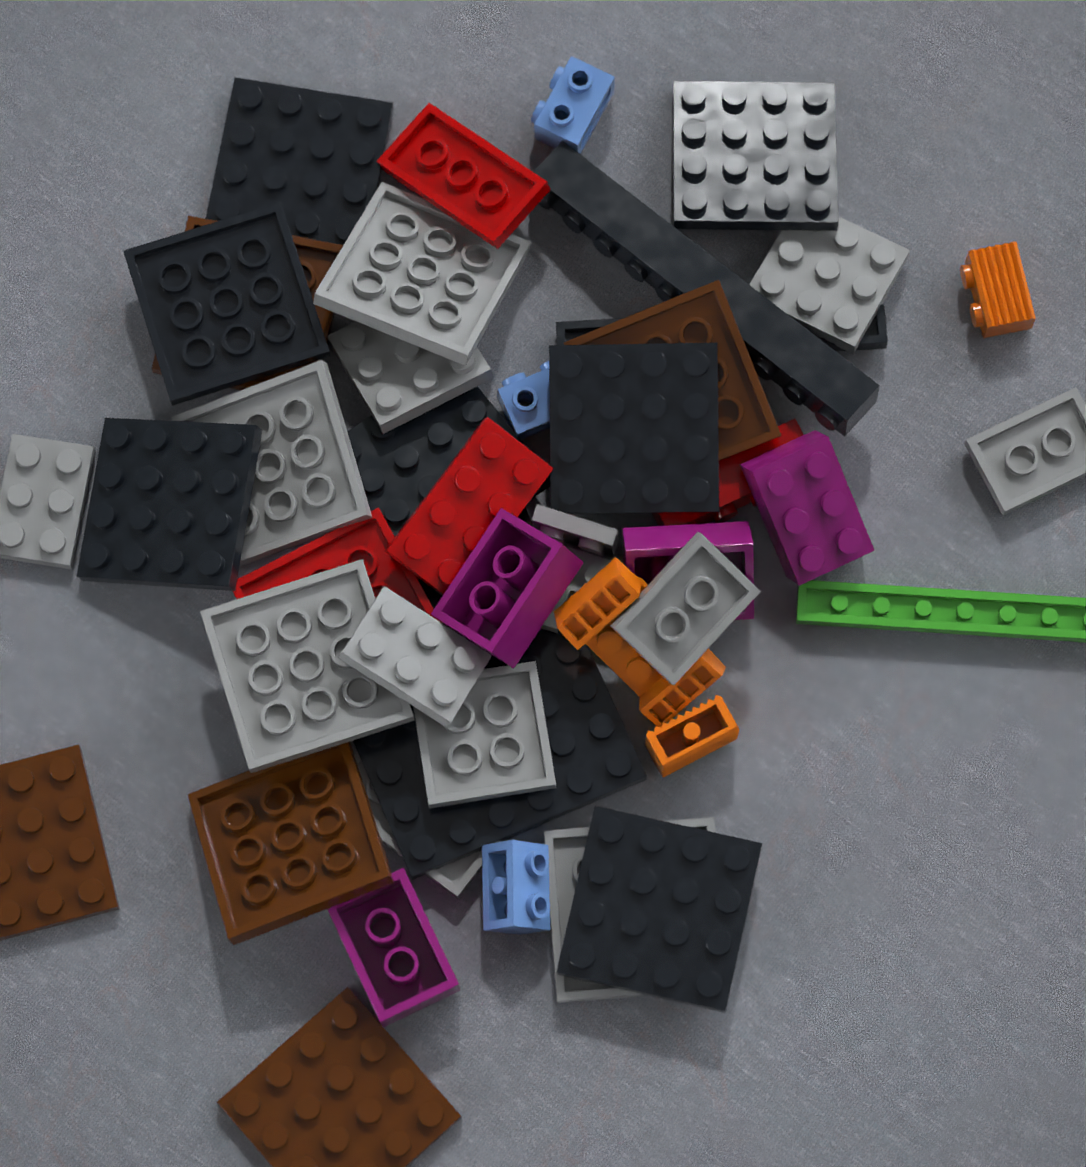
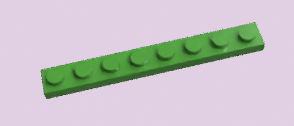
[796,580,1086,643]

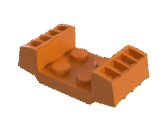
[554,557,726,728]

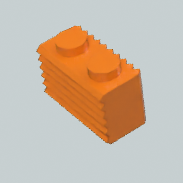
[960,241,1036,338]
[645,695,740,778]

